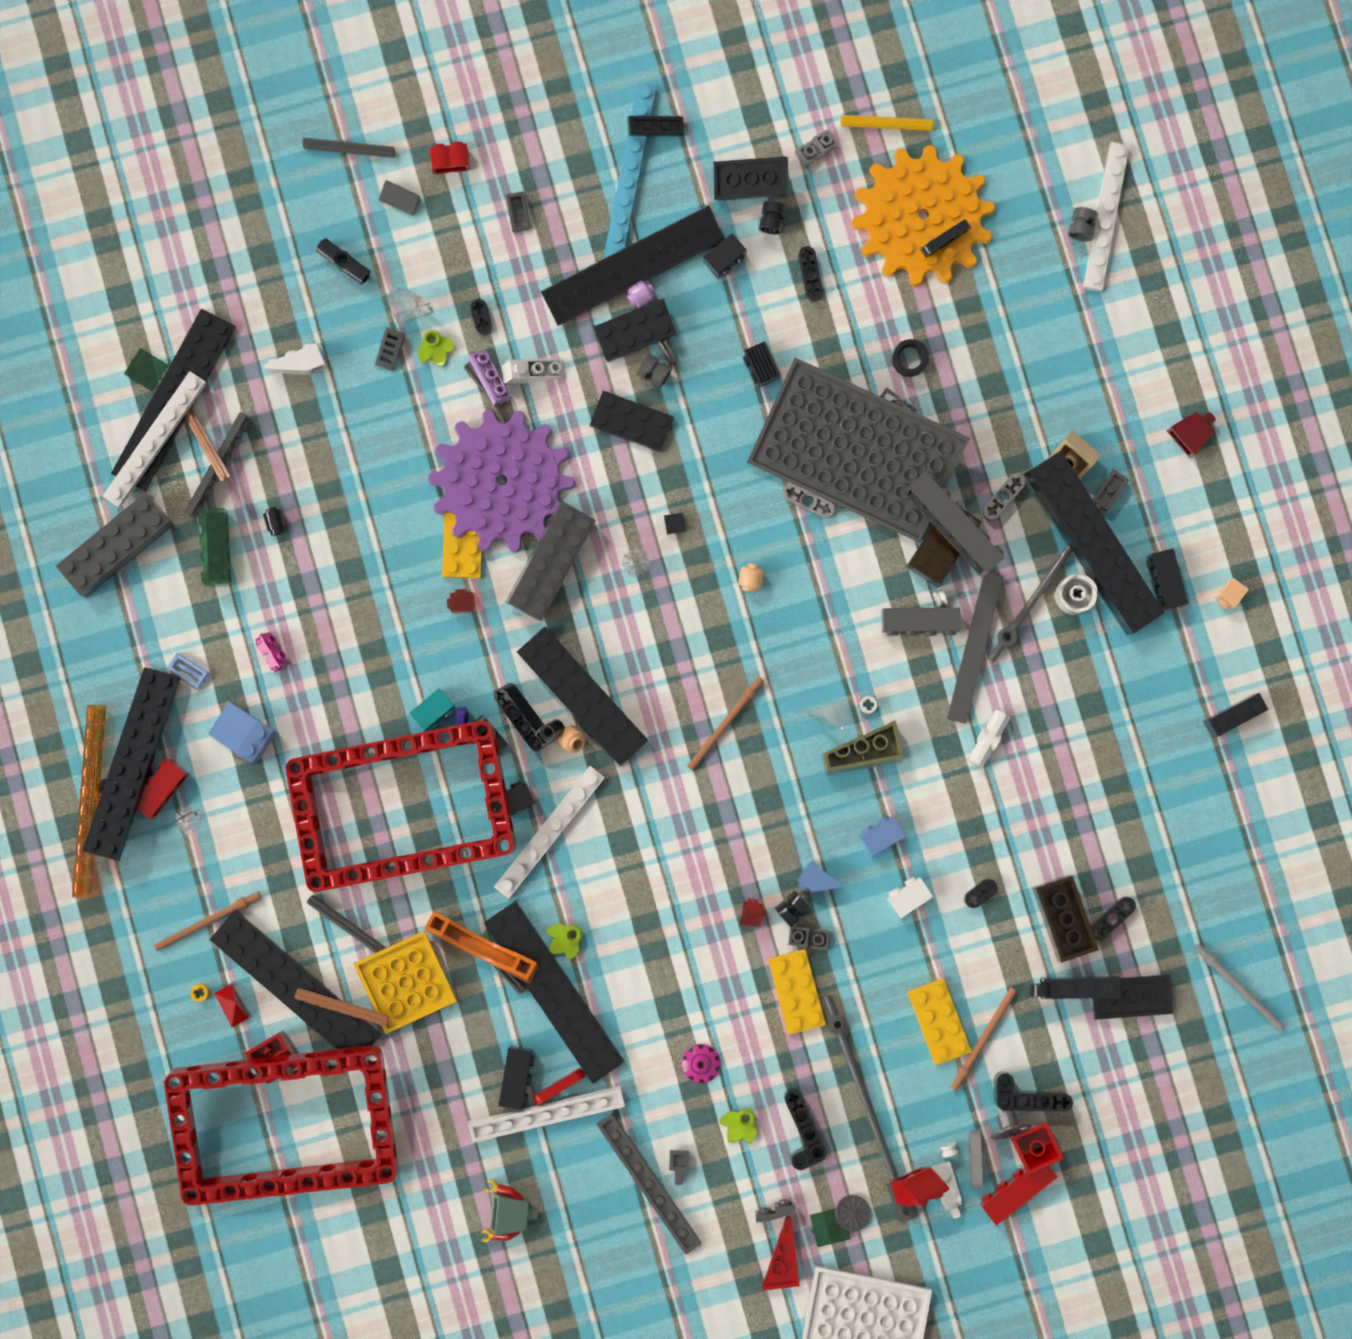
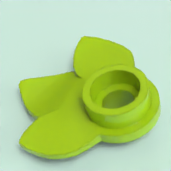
[418,330,455,367]
[547,923,583,960]
[720,1108,757,1144]

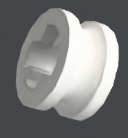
[932,589,948,608]
[859,696,877,714]
[939,1142,959,1157]

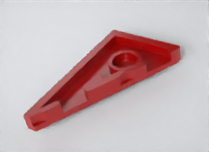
[762,1215,800,1291]

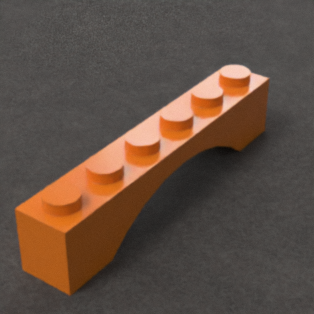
[424,911,539,984]

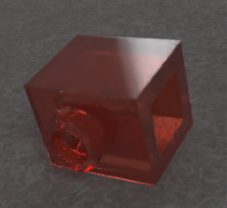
[447,589,476,614]
[740,898,766,928]

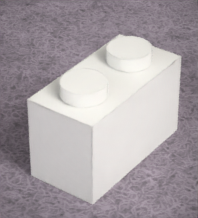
[886,876,933,918]

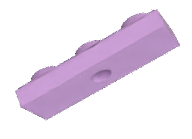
[468,350,511,405]

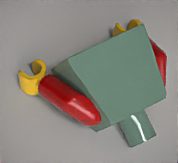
[481,1180,538,1242]

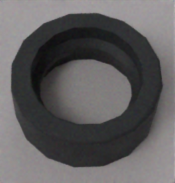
[892,339,929,377]

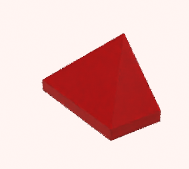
[214,984,250,1027]

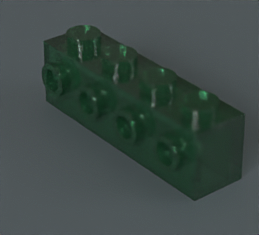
[198,508,232,588]

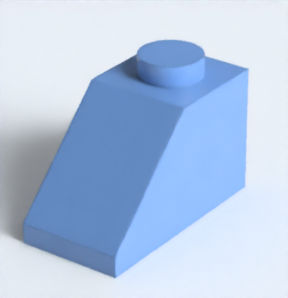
[796,862,842,892]

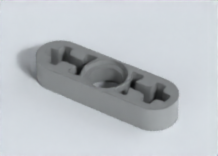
[982,474,1025,521]
[782,484,834,519]
[969,1130,983,1188]

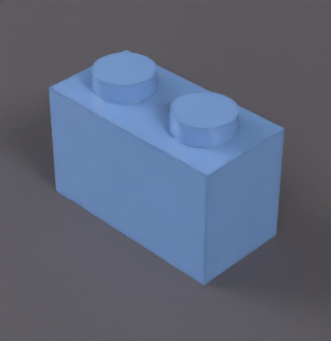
[859,815,906,856]

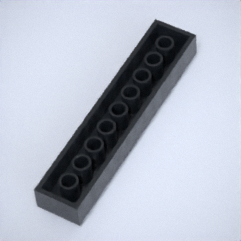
[1024,451,1165,635]

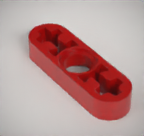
[532,1067,586,1105]

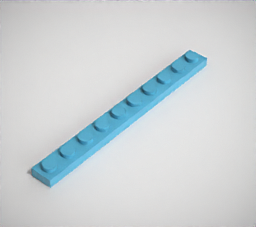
[603,83,656,258]

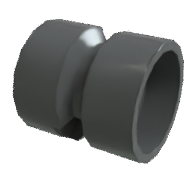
[1068,207,1098,242]
[637,354,672,389]

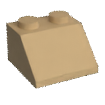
[1048,430,1101,479]

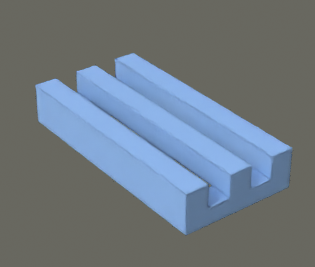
[166,653,210,689]

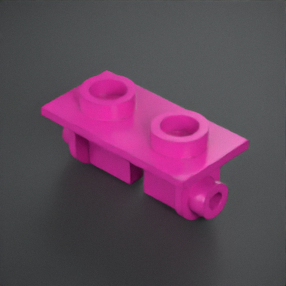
[255,632,289,672]

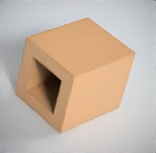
[1215,578,1249,610]

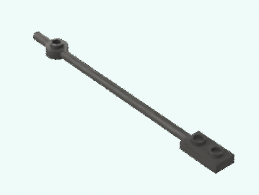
[988,469,1129,663]
[824,995,919,1223]

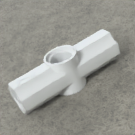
[968,710,1010,768]

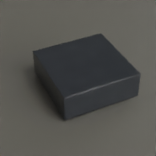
[664,512,686,535]

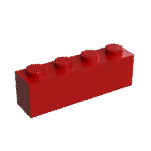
[979,1166,1058,1226]

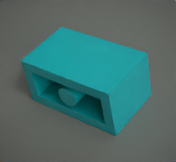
[409,688,456,732]

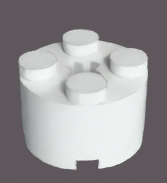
[1054,574,1097,615]

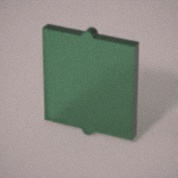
[124,348,169,392]
[810,1208,851,1247]

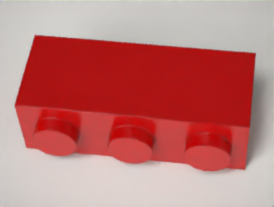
[137,759,190,819]

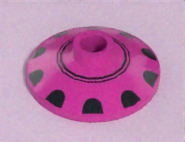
[682,1044,721,1083]

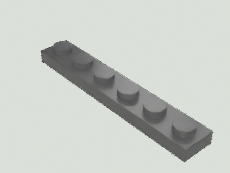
[184,412,250,518]

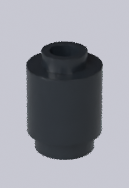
[263,507,286,536]

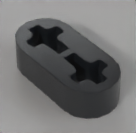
[470,299,493,336]
[964,879,998,908]

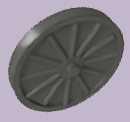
[835,1195,870,1231]

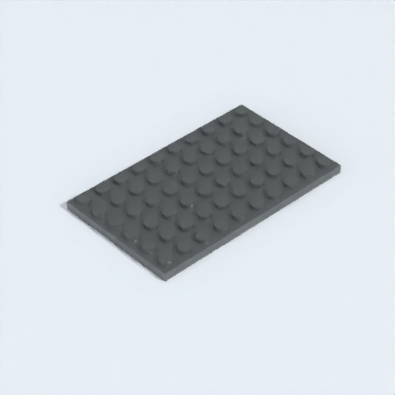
[747,357,970,543]

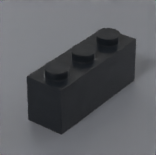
[1146,548,1188,611]
[1203,693,1269,738]
[498,1046,535,1110]

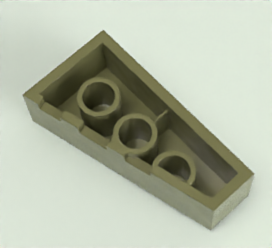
[822,720,904,775]

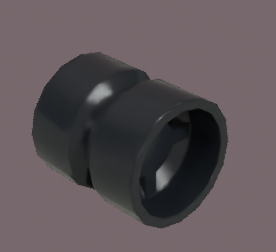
[758,201,787,235]
[774,890,811,927]

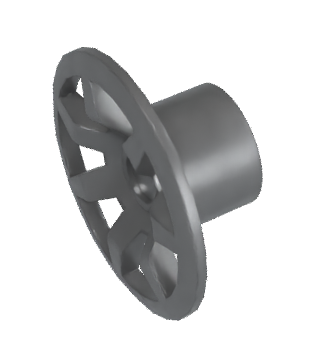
[991,1111,1032,1140]

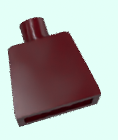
[1167,412,1216,458]

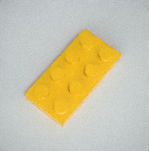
[442,512,482,579]
[768,949,826,1035]
[907,978,972,1066]

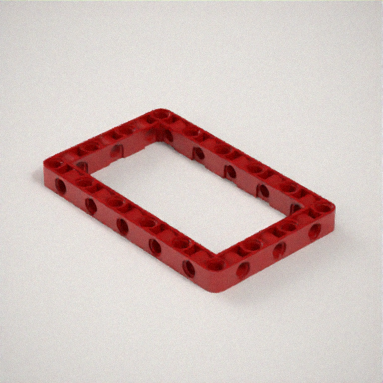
[285,721,516,892]
[164,1045,398,1206]

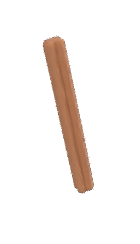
[184,409,231,483]
[295,988,389,1026]

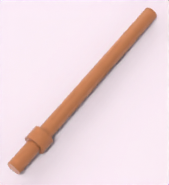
[687,676,764,771]
[154,891,262,951]
[950,987,1017,1091]

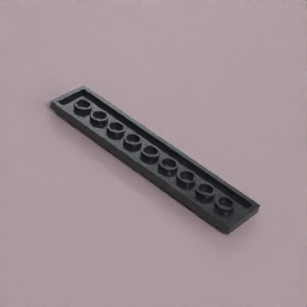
[540,205,725,326]
[111,308,236,492]
[82,667,181,862]
[484,901,625,1084]
[209,911,382,1049]

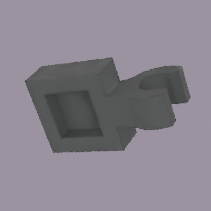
[669,1150,689,1185]

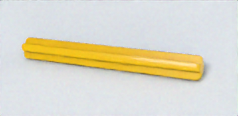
[840,115,934,131]

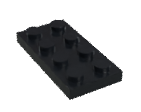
[713,156,789,201]
[593,298,677,363]
[590,390,674,453]
[1092,974,1173,1020]

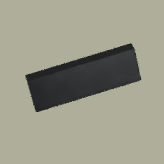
[627,116,684,137]

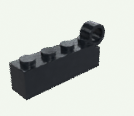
[1029,976,1121,999]

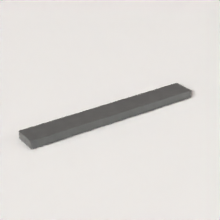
[947,572,1003,724]
[596,1112,702,1255]

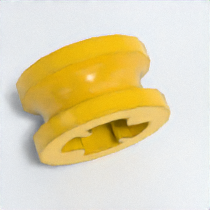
[190,984,210,1002]

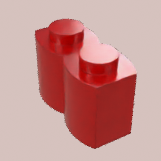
[429,141,470,174]

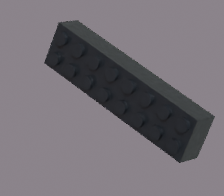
[517,626,649,767]

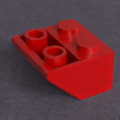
[245,1031,297,1084]
[890,1167,950,1207]

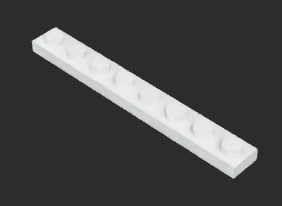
[1083,142,1129,292]
[103,371,207,508]
[494,766,605,899]
[468,1086,625,1142]

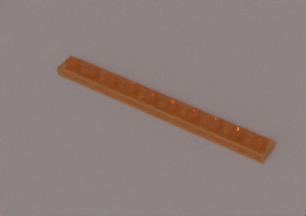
[72,705,106,898]

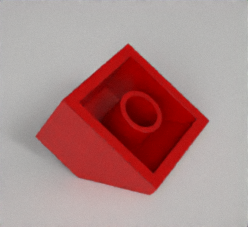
[1010,1122,1064,1175]

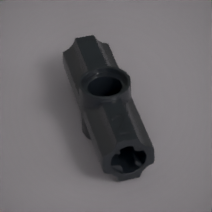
[316,238,371,285]

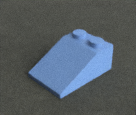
[208,701,277,764]

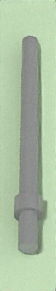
[1194,943,1284,1031]

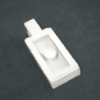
[931,1161,962,1219]

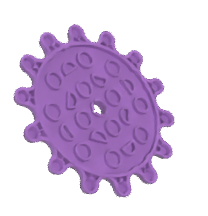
[428,410,575,553]

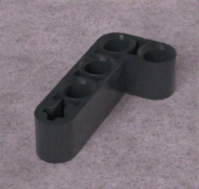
[494,683,565,751]
[994,1071,1073,1112]
[784,1087,827,1170]

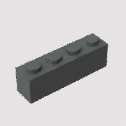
[881,608,961,636]

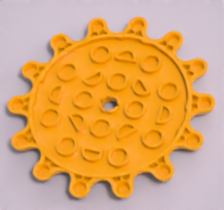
[851,145,996,287]

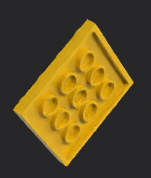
[353,930,457,1034]

